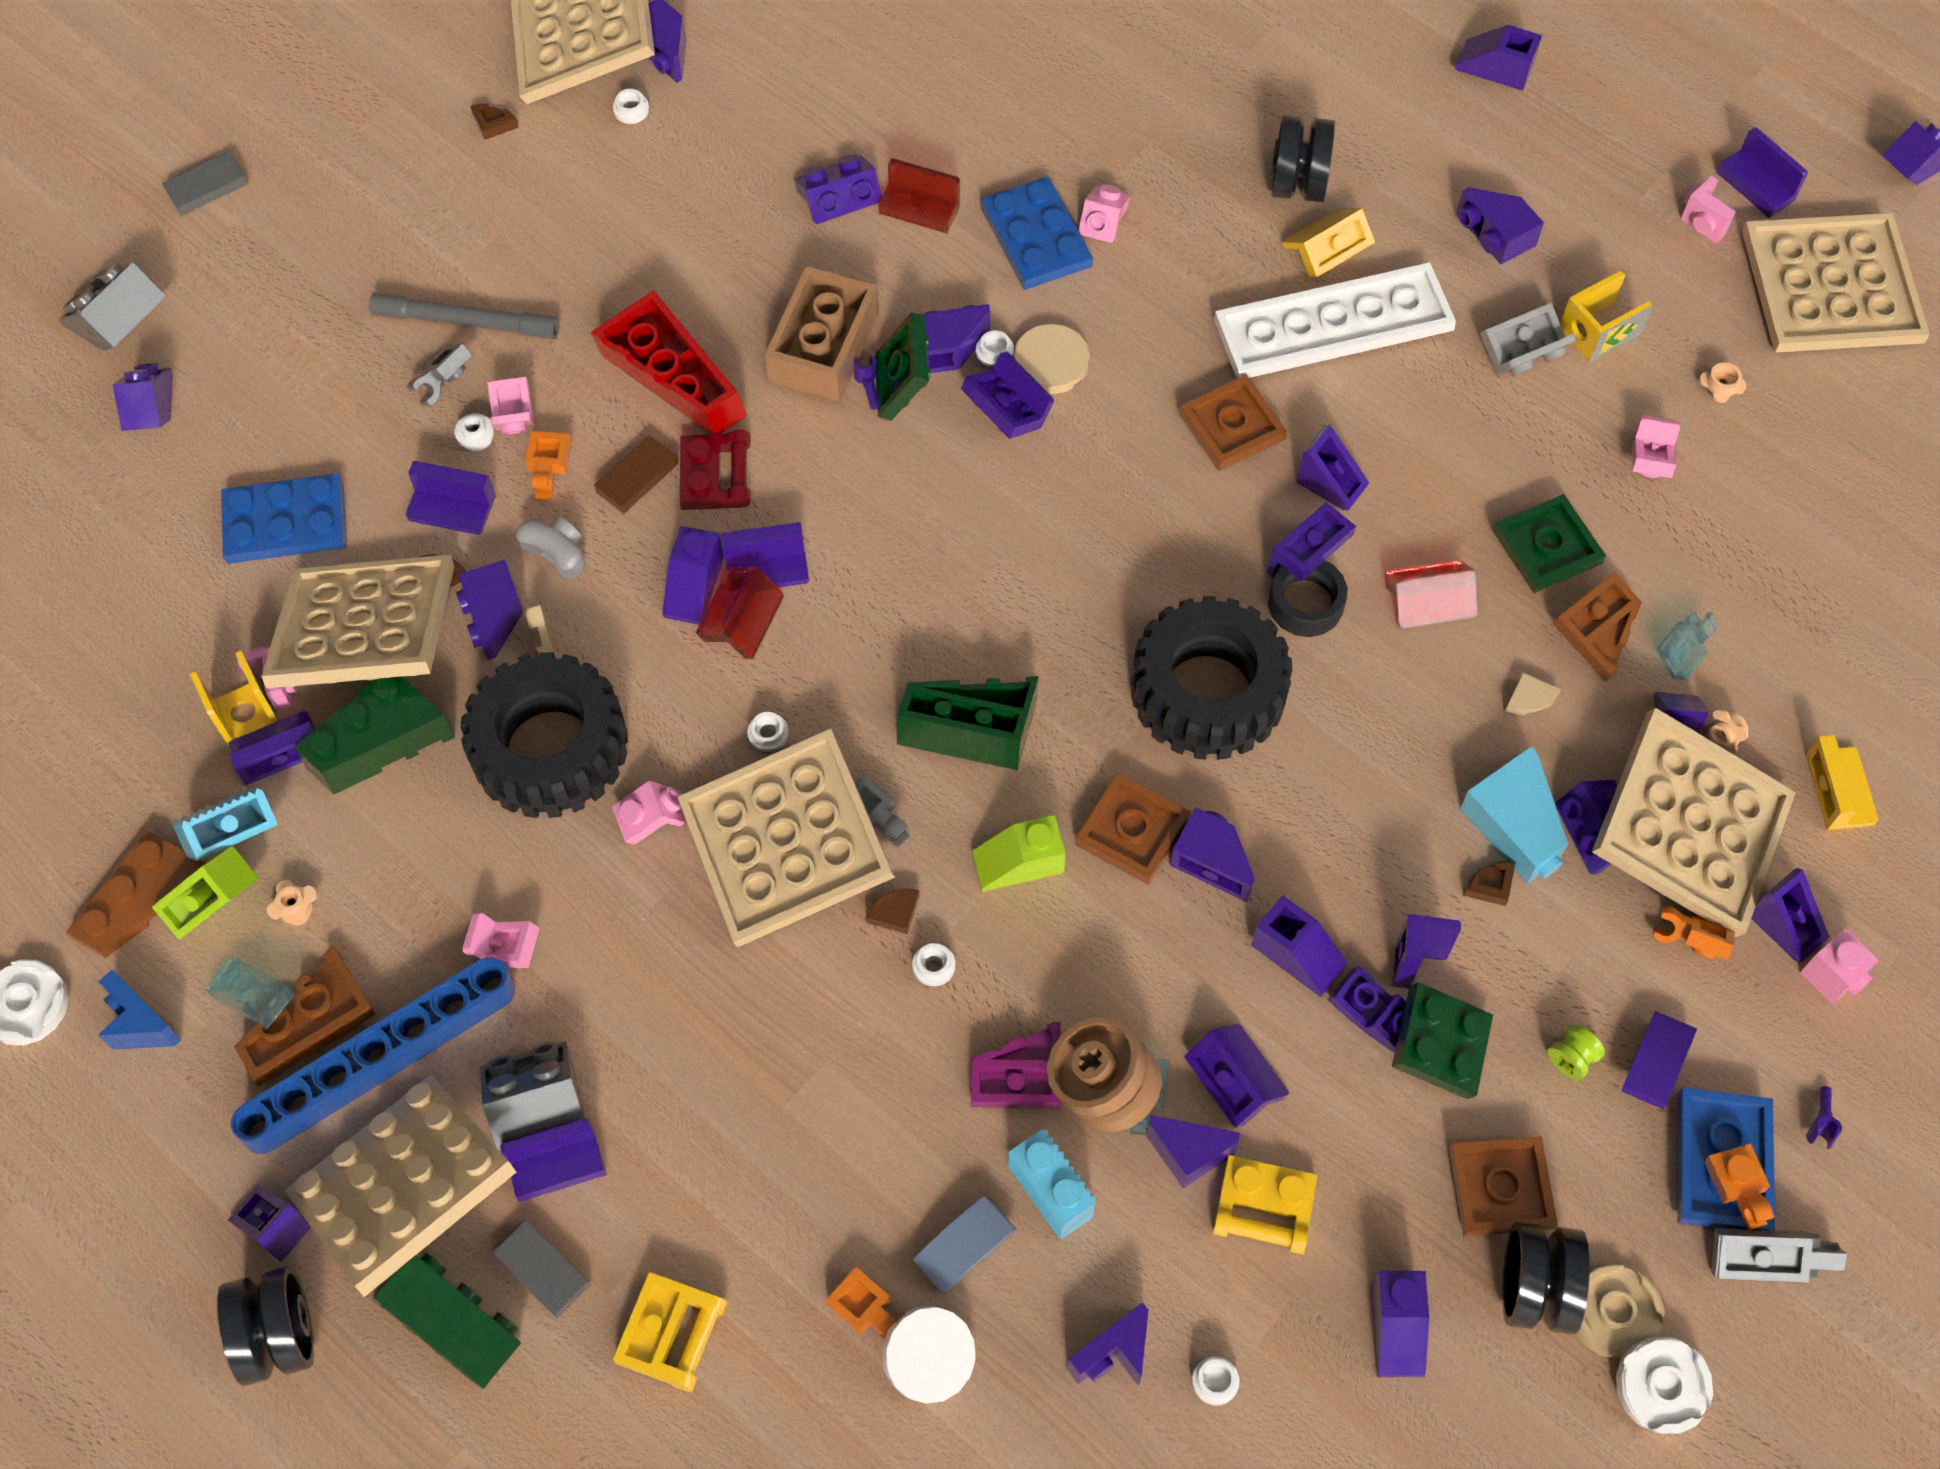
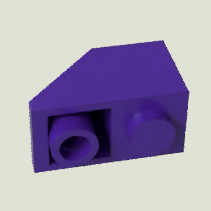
[648,0,686,83]
[1455,25,1543,91]
[1882,121,1940,185]
[1457,187,1544,265]
[920,304,990,373]
[113,363,173,431]
[456,560,523,660]
[1251,895,1347,997]

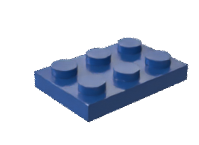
[981,176,1093,290]
[221,473,347,564]
[1677,1087,1775,1230]

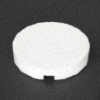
[0,959,69,1046]
[882,1306,976,1404]
[1616,1337,1713,1434]

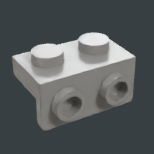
[1480,303,1577,376]

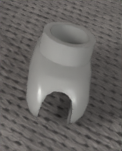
[516,517,584,579]

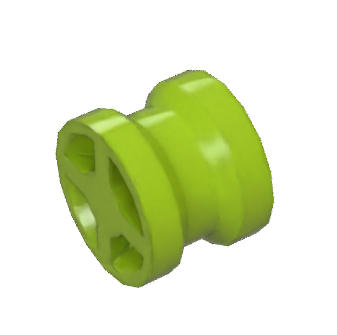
[1547,1024,1605,1081]

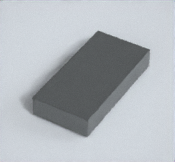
[162,152,248,216]
[492,1220,591,1319]

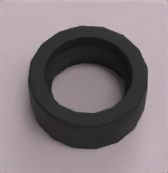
[1268,561,1348,637]

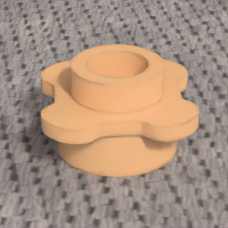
[1699,362,1747,403]
[1703,709,1748,755]
[266,880,317,925]

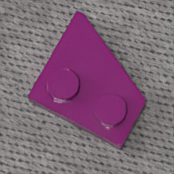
[971,1022,1061,1109]

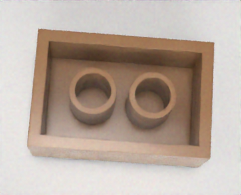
[764,266,879,402]

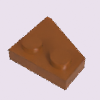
[1553,572,1642,681]

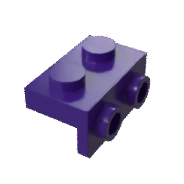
[794,154,882,224]
[961,351,1054,439]
[1555,779,1618,874]

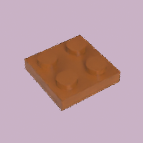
[1179,375,1287,471]
[1075,772,1191,885]
[1449,1136,1558,1237]

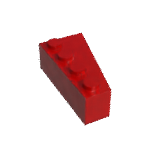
[591,290,747,435]

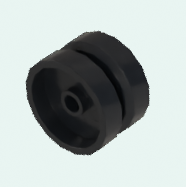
[1271,115,1335,202]
[1502,1221,1590,1334]
[217,1266,314,1386]

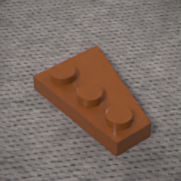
[66,830,206,958]
[234,945,376,1087]

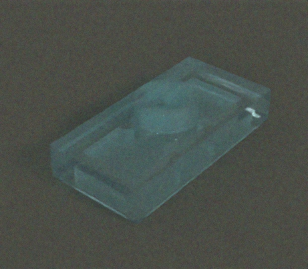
[205,956,295,1029]

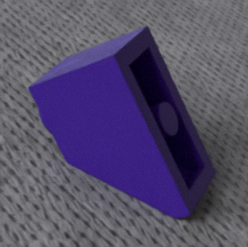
[662,526,724,626]
[1170,807,1255,902]
[1370,1271,1429,1377]

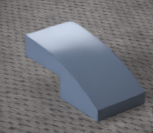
[913,1195,1017,1294]

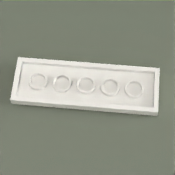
[1214,262,1456,379]

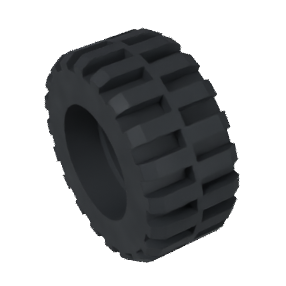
[1131,596,1293,760]
[460,652,628,818]

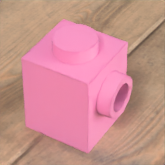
[1800,929,1879,1005]

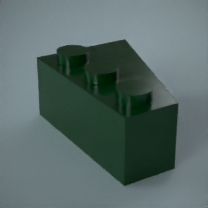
[294,676,455,794]
[897,676,1039,771]
[373,1252,521,1389]

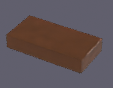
[594,435,678,514]

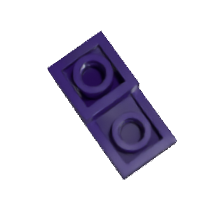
[1327,966,1406,1053]
[1621,1011,1697,1110]

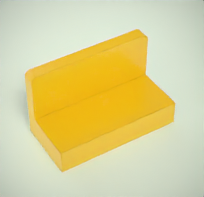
[1282,208,1375,277]
[1806,735,1878,830]

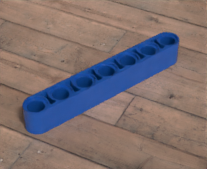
[231,957,515,1154]

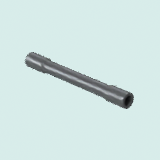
[369,292,559,339]

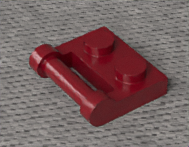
[679,429,751,510]

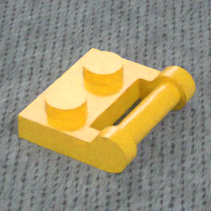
[1213,1155,1318,1255]
[613,1272,727,1392]

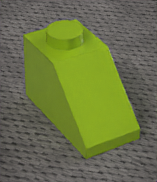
[972,815,1066,892]
[152,845,259,940]

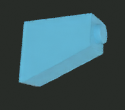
[1460,746,1568,884]

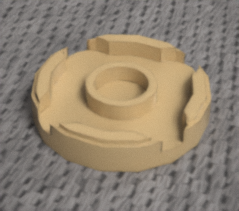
[1014,324,1090,394]
[1576,1263,1665,1360]

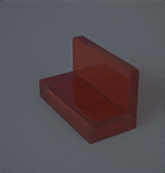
[878,158,960,234]
[1385,561,1477,628]
[695,566,784,659]

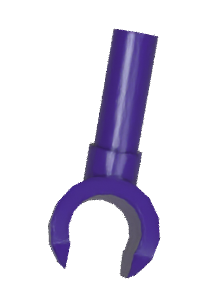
[853,355,878,410]
[1806,1086,1842,1149]

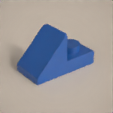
[98,970,181,1049]

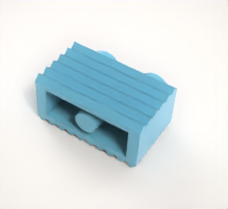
[172,788,277,861]
[1008,1130,1096,1239]

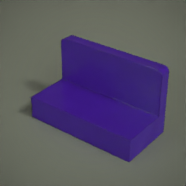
[1716,127,1808,218]
[406,460,496,535]
[1267,502,1356,581]
[721,522,809,594]
[229,711,315,786]
[1392,914,1461,989]
[1184,1024,1289,1128]
[500,1118,607,1202]

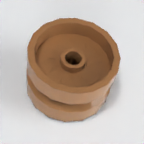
[1047,1016,1163,1133]

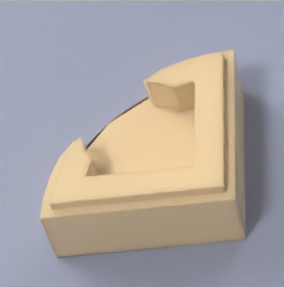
[526,605,553,658]
[1505,673,1561,716]

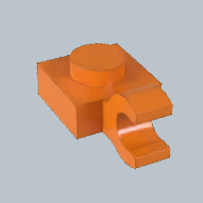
[525,431,572,501]
[1652,907,1735,960]
[1704,1144,1774,1231]
[825,1267,898,1340]

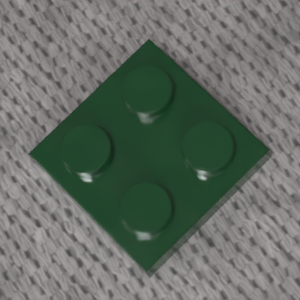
[875,312,931,421]
[1493,494,1606,593]
[1392,982,1493,1099]

